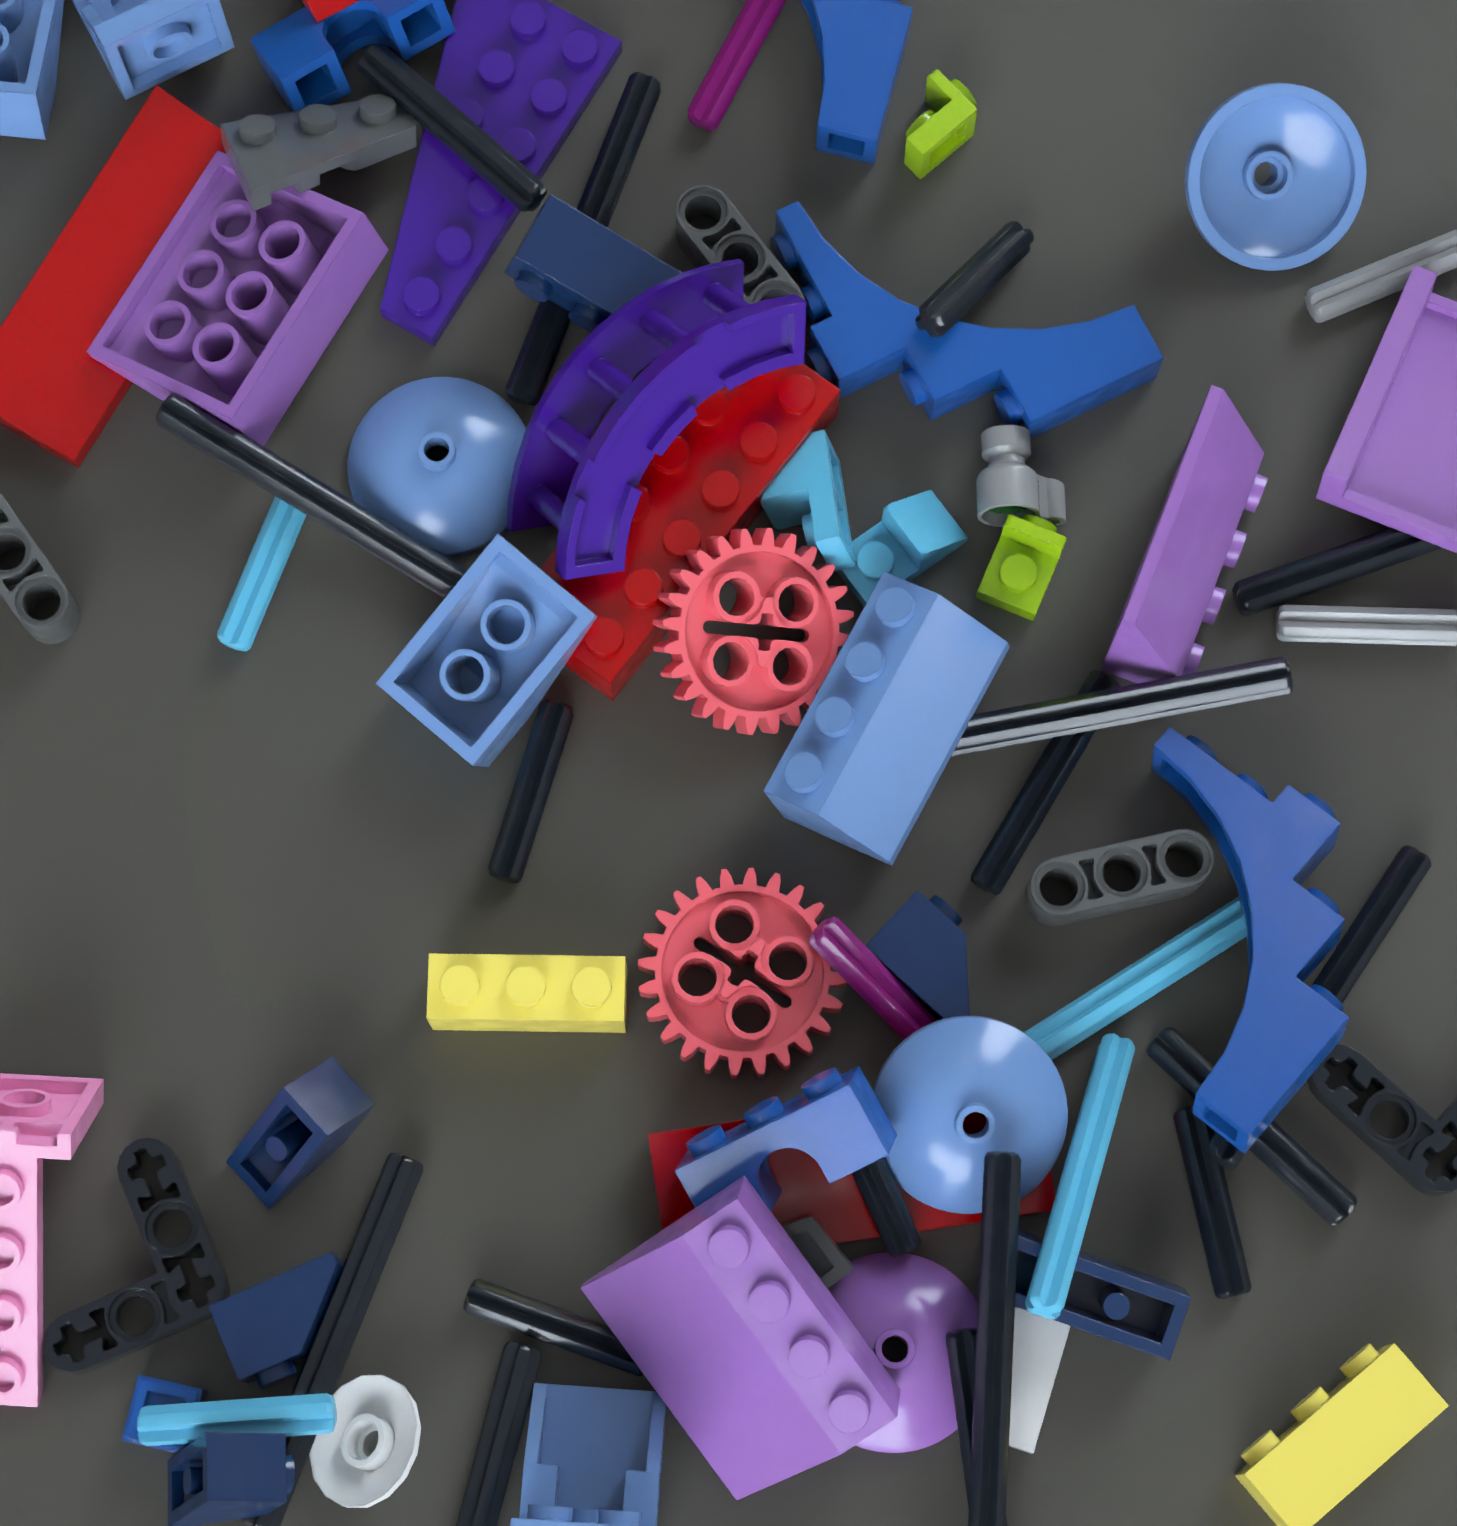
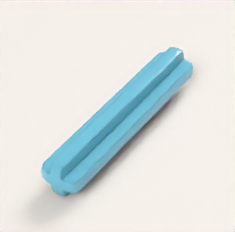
[217,496,306,652]
[137,1393,337,1446]

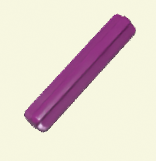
[688,0,786,132]
[809,917,938,1040]

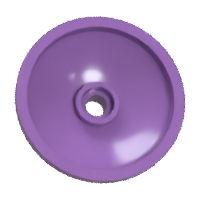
[828,1252,978,1453]

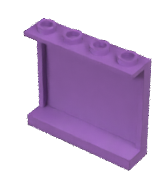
[1316,265,1457,553]

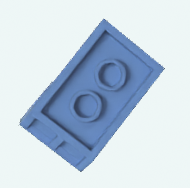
[71,0,235,100]
[510,1383,666,1526]

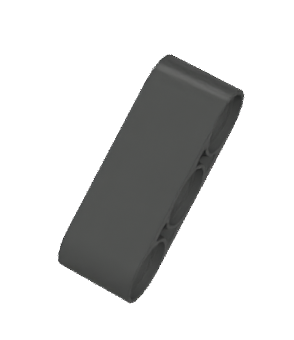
[675,184,805,304]
[0,493,80,644]
[1025,829,1214,926]

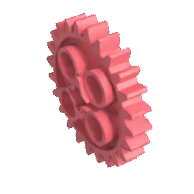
[652,528,854,735]
[638,868,847,1080]

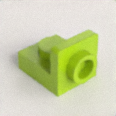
[904,69,977,180]
[975,514,1067,621]

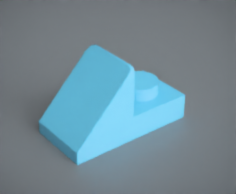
[761,429,855,572]
[837,490,968,607]

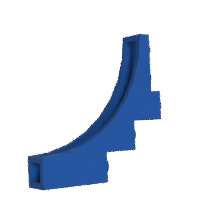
[800,0,913,164]
[770,201,1164,439]
[1151,727,1349,1154]

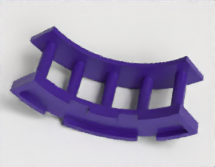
[506,259,806,580]

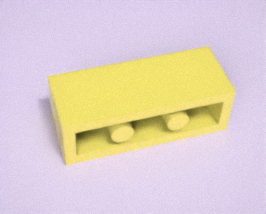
[426,953,628,1033]
[1235,1343,1449,1526]

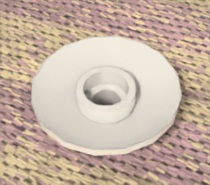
[309,1375,421,1508]

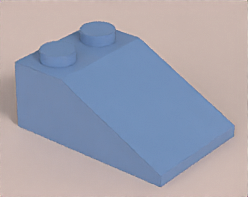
[0,0,64,140]
[376,533,598,767]

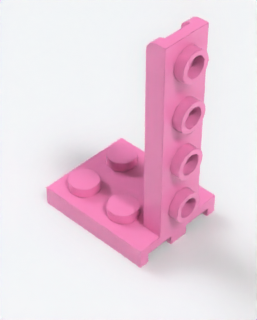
[0,1073,104,1407]

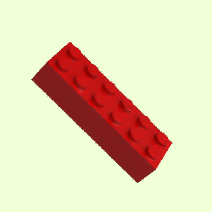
[541,364,840,701]

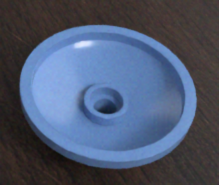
[1184,83,1367,271]
[347,377,526,558]
[873,1016,1068,1214]

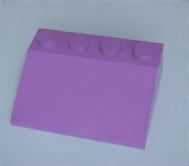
[86,150,389,446]
[1100,385,1268,684]
[581,1175,900,1501]

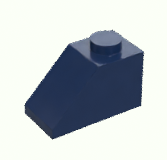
[865,890,970,1021]
[226,1057,375,1209]
[208,1251,343,1389]
[167,1432,295,1526]

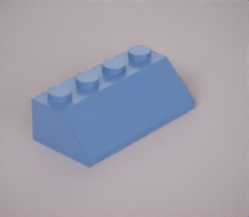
[764,572,1010,866]

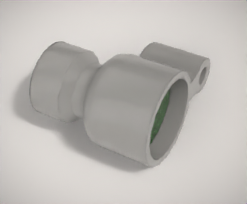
[976,425,1066,527]

